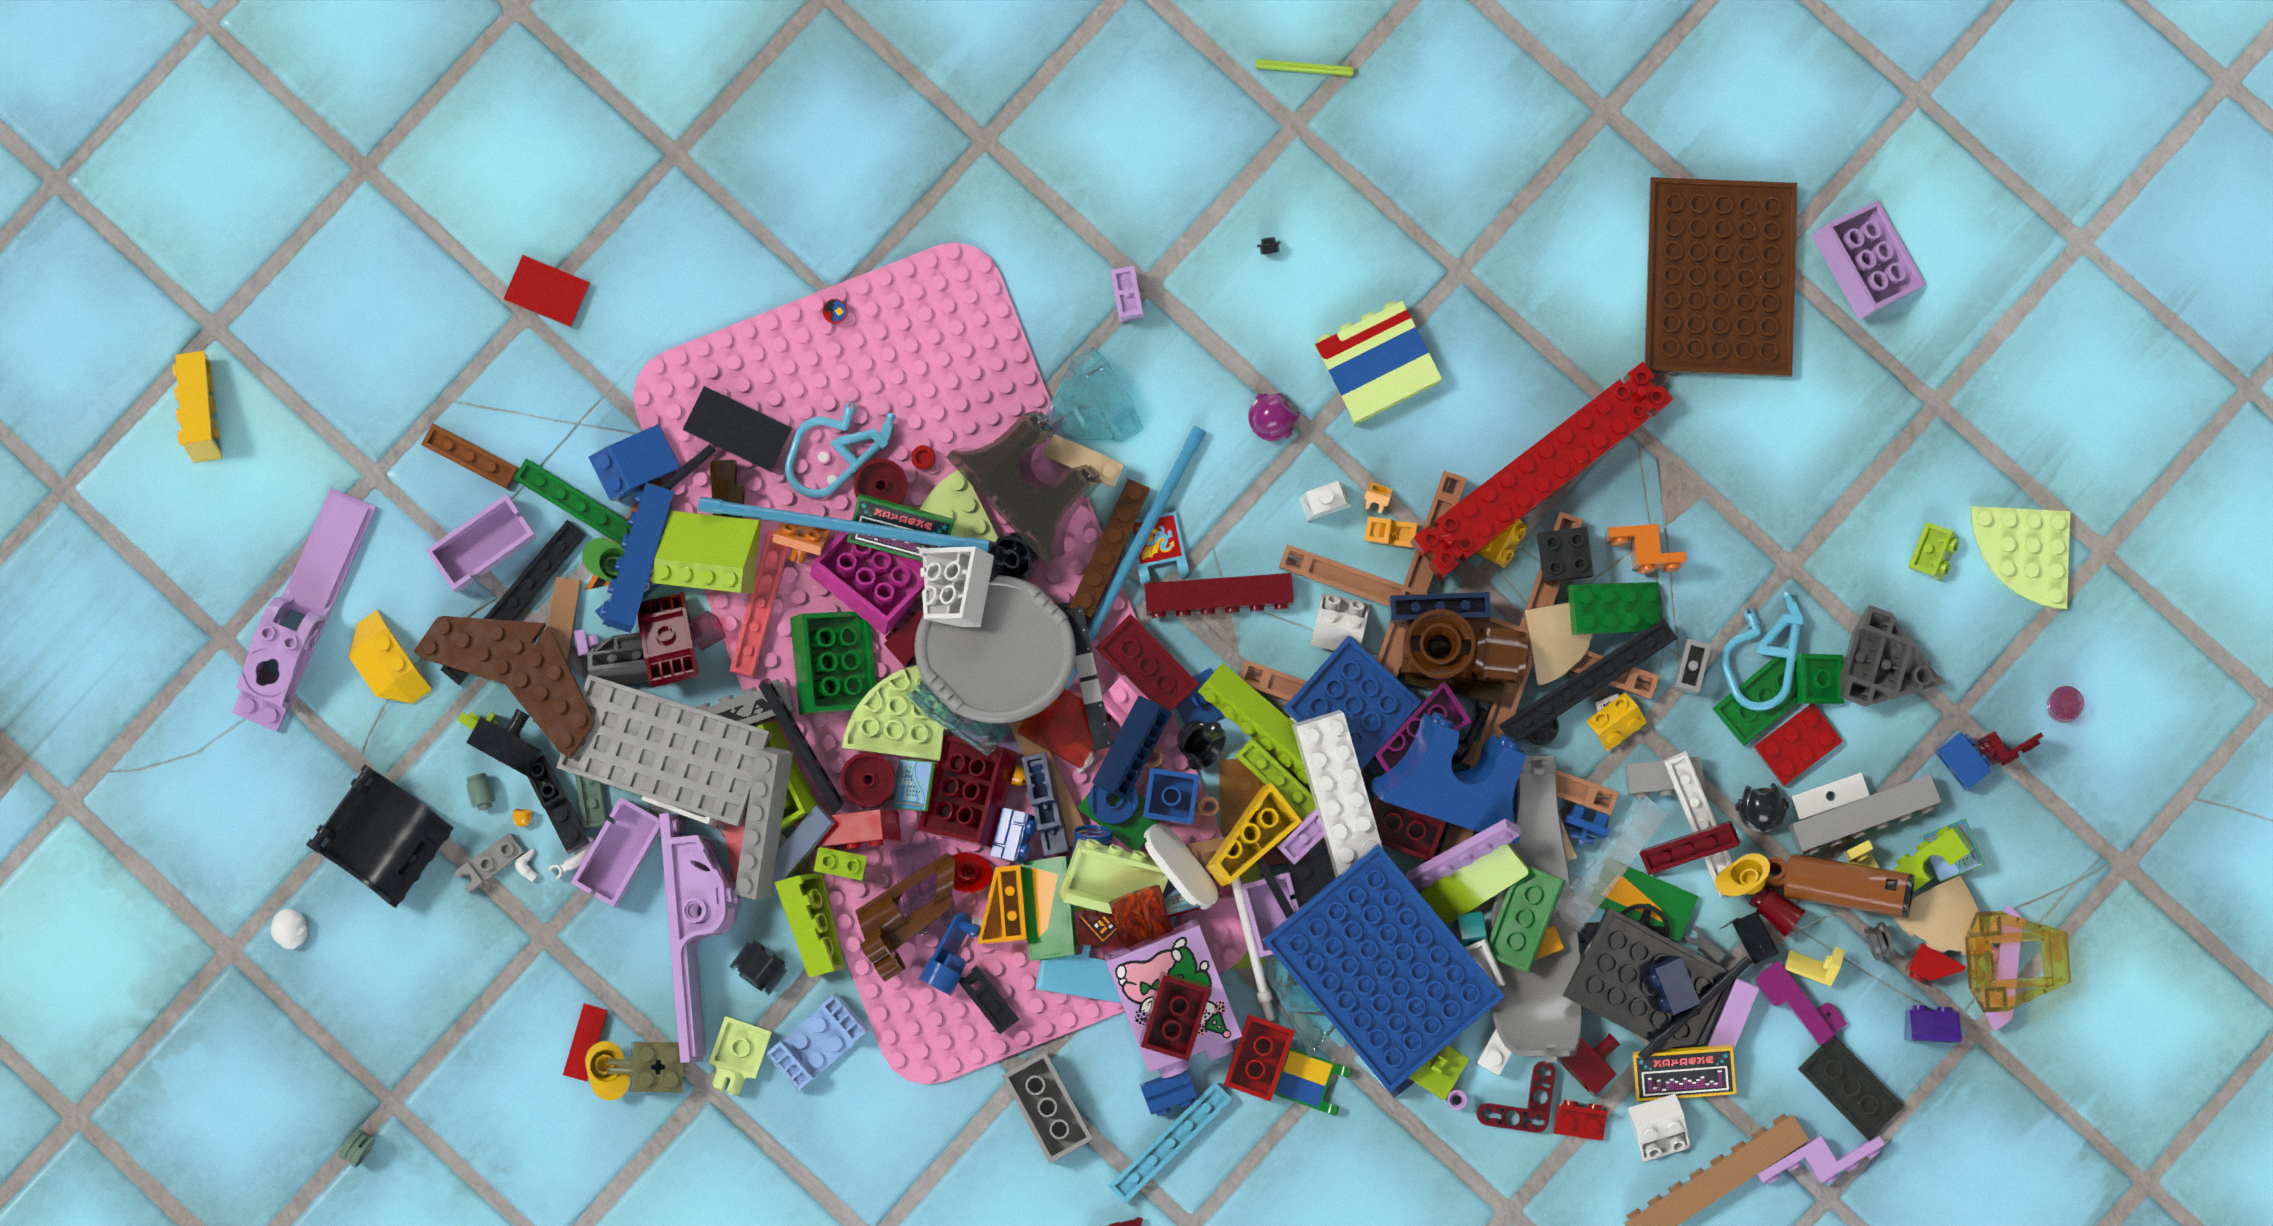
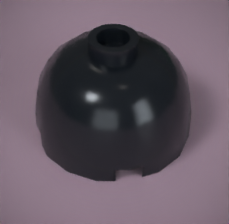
[995,531,1040,580]

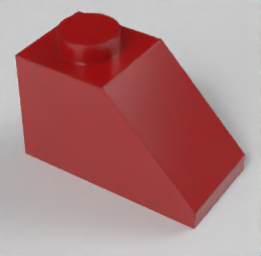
[1905,943,1966,983]

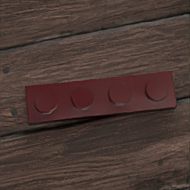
[1639,821,1741,875]

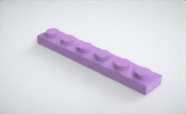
[1404,819,1522,891]

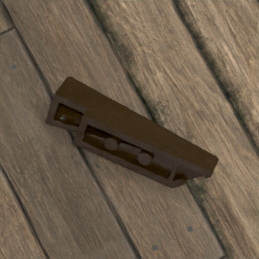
[710,460,746,518]

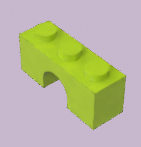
[1893,824,1974,891]

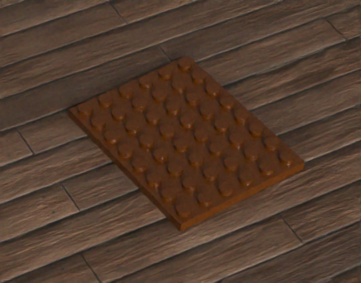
[1644,177,1797,377]

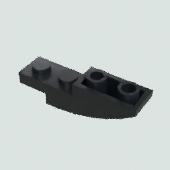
[527,755,590,854]

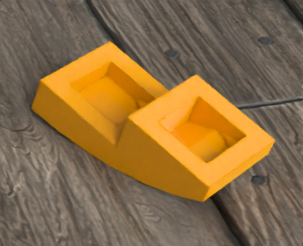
[1364,516,1419,549]

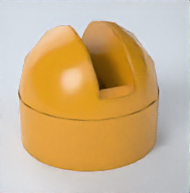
[1010,765,1026,786]
[512,809,533,827]

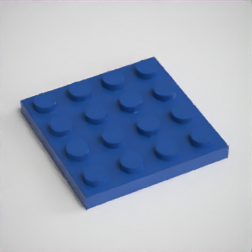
[1283,636,1422,771]

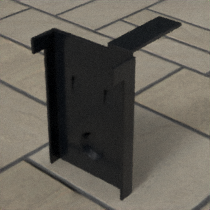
[1720,909,1779,964]

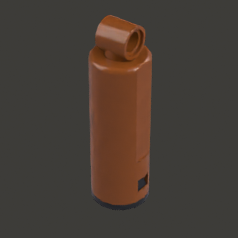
[1765,854,1915,918]

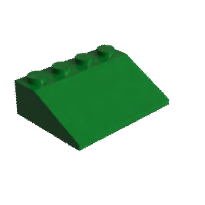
[790,611,876,715]

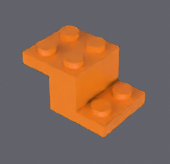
[1605,524,1686,574]

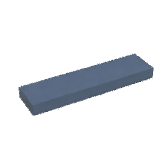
[771,805,836,895]

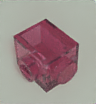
[689,611,726,651]

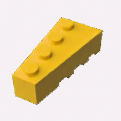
[172,351,222,463]
[1206,783,1302,886]

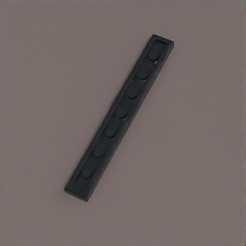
[440,520,587,686]
[1498,618,1678,743]

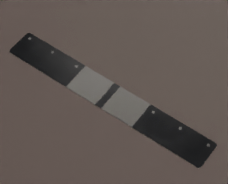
[1065,607,1112,750]

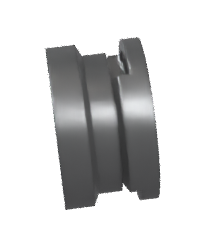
[1864,922,1896,961]

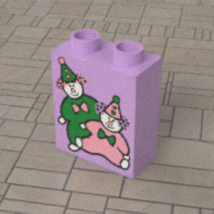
[1103,919,1242,1078]

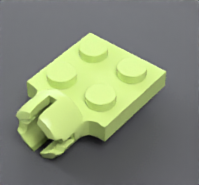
[708,1016,772,1095]

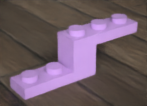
[1755,1136,1885,1185]

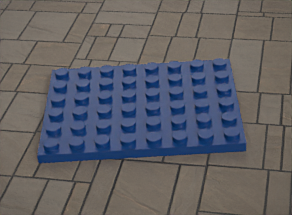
[1262,843,1505,1092]

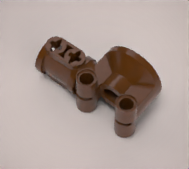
[1401,609,1528,683]

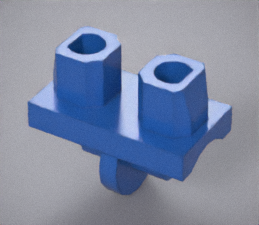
[1563,804,1610,848]

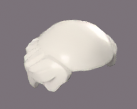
[270,909,309,949]

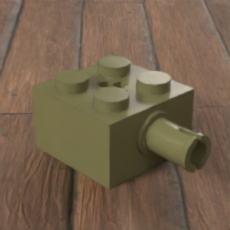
[607,1042,683,1093]

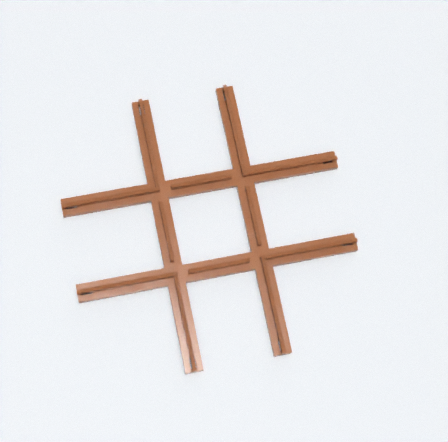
[1240,470,1659,855]

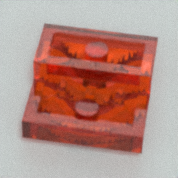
[1109,885,1173,948]

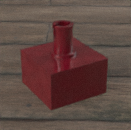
[1557,1033,1621,1095]

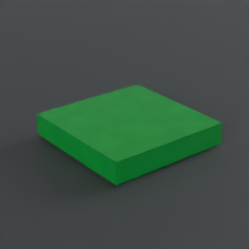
[1796,653,1845,704]

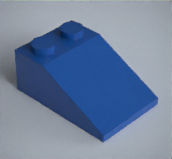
[588,424,681,502]

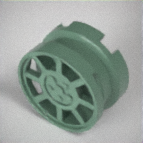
[339,1128,376,1168]

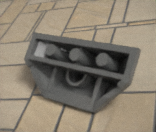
[587,632,649,685]

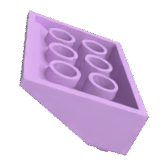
[1811,201,1926,320]

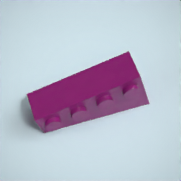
[1374,680,1472,773]

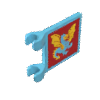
[1131,511,1189,586]

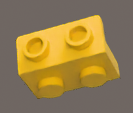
[1476,520,1527,569]
[1586,693,1647,752]

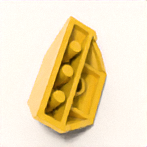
[348,610,433,704]

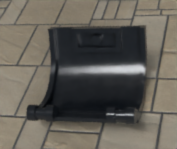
[306,764,454,908]

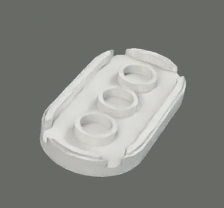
[1144,824,1218,909]

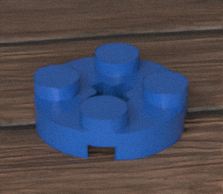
[1089,784,1138,824]

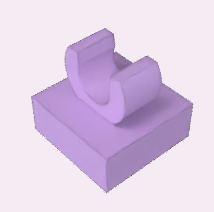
[573,629,599,658]

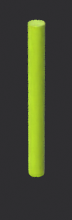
[1256,59,1353,76]

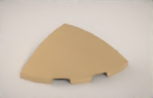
[1523,603,1593,686]
[1892,876,1991,955]

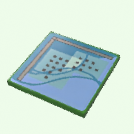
[892,759,935,811]
[1920,818,1985,882]

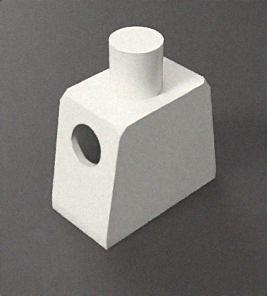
[1299,481,1351,522]

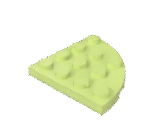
[918,467,998,599]
[1970,506,2070,610]
[841,665,947,761]

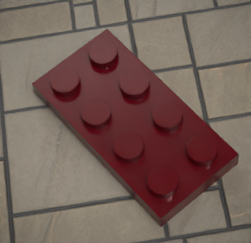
[1095,614,1199,712]

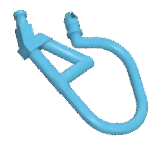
[785,401,896,498]
[1721,591,1804,711]

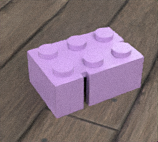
[1241,872,1299,957]

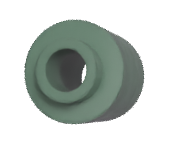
[466,773,496,811]

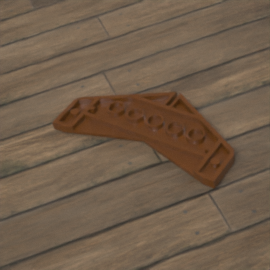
[413,616,595,759]

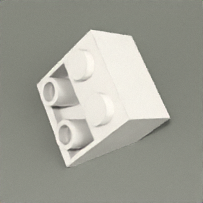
[1310,593,1370,651]
[1628,1094,1690,1162]

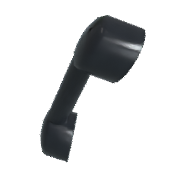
[1451,700,1492,764]

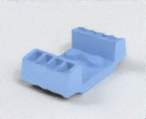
[766,993,869,1093]

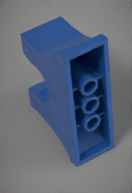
[1370,712,1527,845]

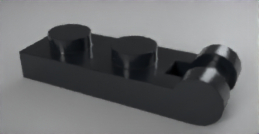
[958,965,1020,1035]

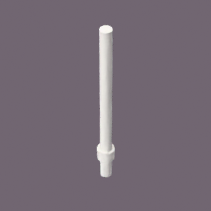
[1231,876,1275,1021]

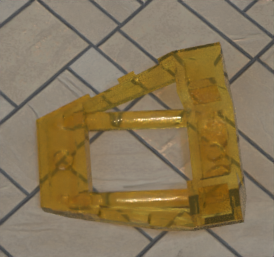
[1965,911,2071,1013]

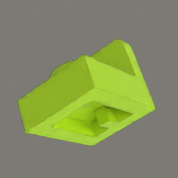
[457,711,498,730]

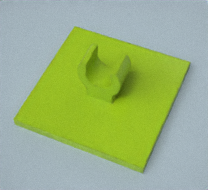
[1408,1045,1469,1101]

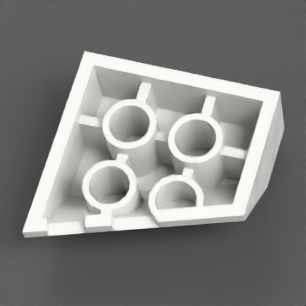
[919,547,994,627]

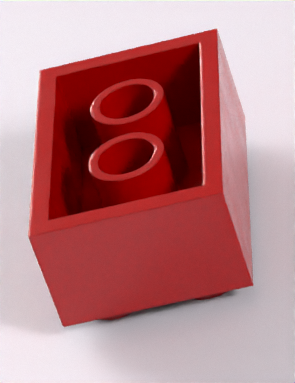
[1223,1014,1295,1102]

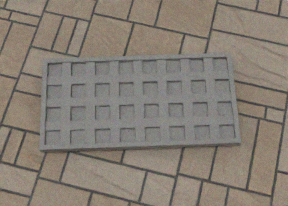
[556,674,772,827]

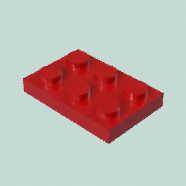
[1753,704,1843,786]

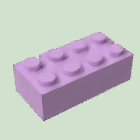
[425,494,538,593]
[571,796,661,908]

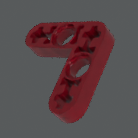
[1476,1061,1555,1133]

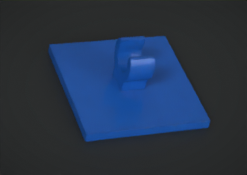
[1176,667,1224,725]

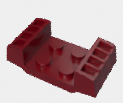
[637,592,700,688]

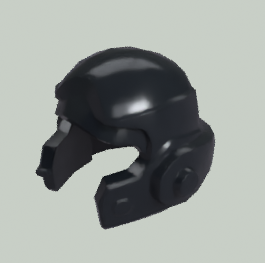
[1177,720,1226,770]
[1735,783,1789,832]

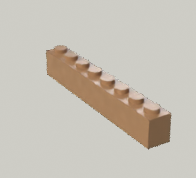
[1623,1113,1809,1226]

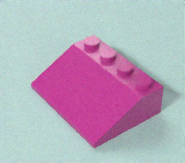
[810,532,925,635]

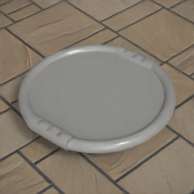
[915,575,1076,723]

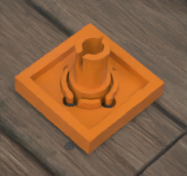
[773,522,831,563]

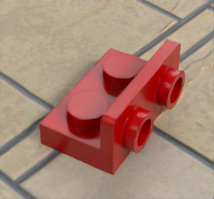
[1553,1100,1608,1141]

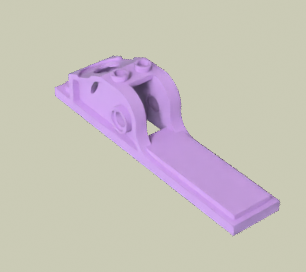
[232,488,377,732]
[659,813,741,1063]

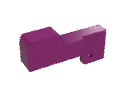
[1754,961,1847,1045]

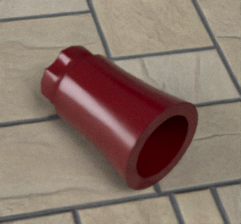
[1749,885,1806,937]

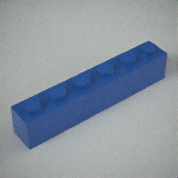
[600,483,674,633]

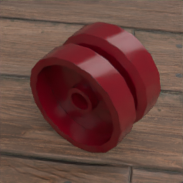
[854,458,908,504]
[840,752,897,809]

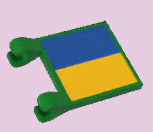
[1273,1047,1352,1116]

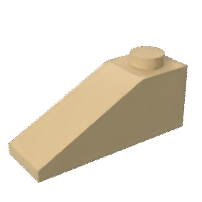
[1043,434,1124,487]

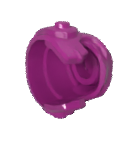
[1248,393,1300,441]

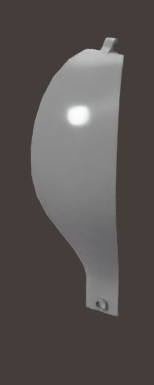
[1488,756,1583,1063]

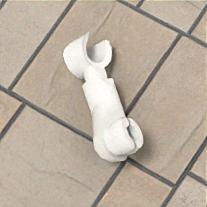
[548,836,594,879]

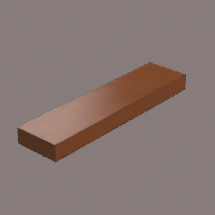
[421,423,519,490]

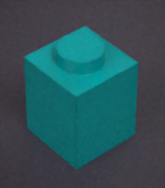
[1457,911,1487,947]

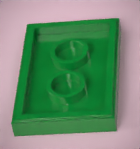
[1077,792,1161,851]

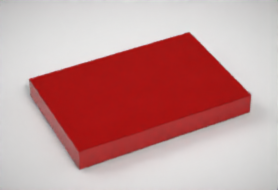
[503,255,590,328]

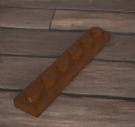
[1068,479,1150,620]

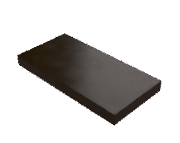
[1404,640,1506,705]

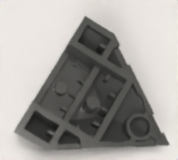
[1839,605,1946,707]

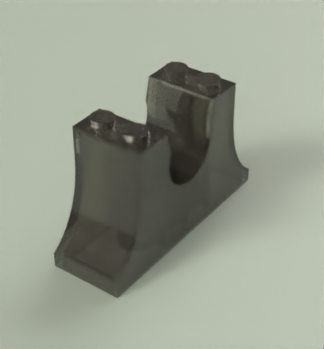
[946,411,1103,565]

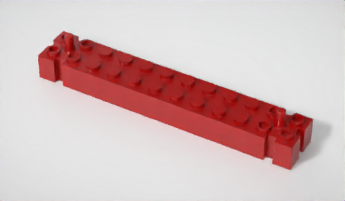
[1410,361,1673,581]

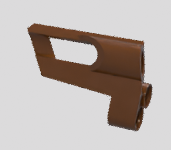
[855,853,955,982]

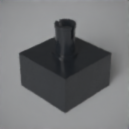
[466,708,542,776]

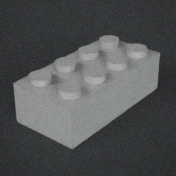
[1002,1051,1093,1164]

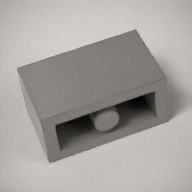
[1672,639,1711,695]

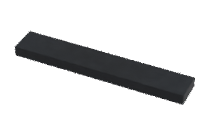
[758,678,844,813]

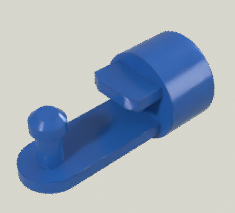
[918,911,981,996]

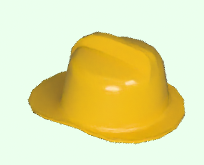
[1715,853,1770,897]
[585,1041,629,1101]

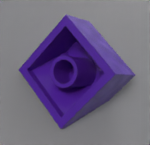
[1904,1005,1962,1043]

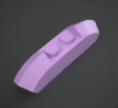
[1983,905,2023,1031]

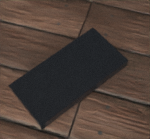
[682,386,792,472]

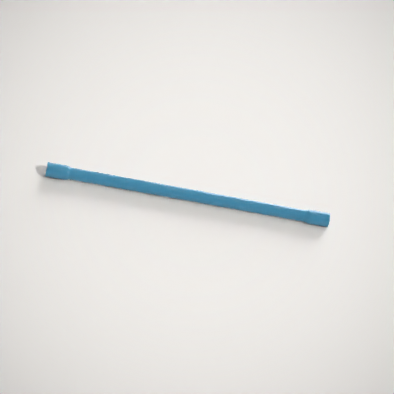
[1065,426,1206,690]
[698,497,991,553]

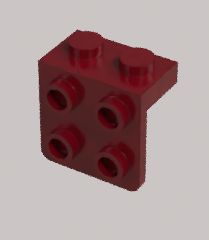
[1978,731,2043,766]

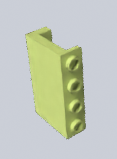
[1059,839,1168,922]

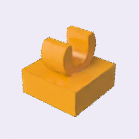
[1364,481,1393,513]

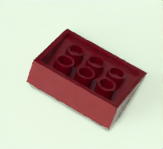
[917,734,1018,848]

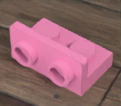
[1102,675,1149,727]

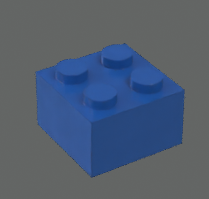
[1143,768,1200,826]

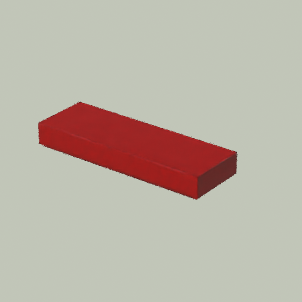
[563,1003,608,1082]

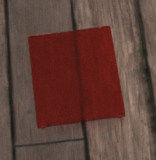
[1017,689,1112,769]

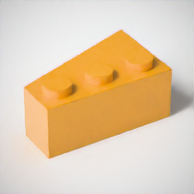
[977,865,1027,945]

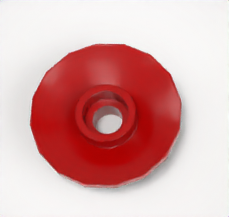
[953,852,992,893]

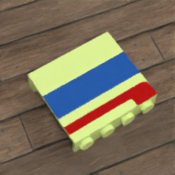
[1314,301,1442,425]

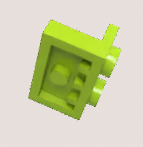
[1908,522,1959,582]
[814,847,867,881]

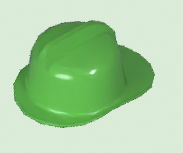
[582,538,624,582]

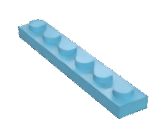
[1108,1082,1233,1204]

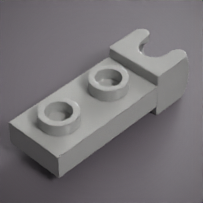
[454,833,524,893]

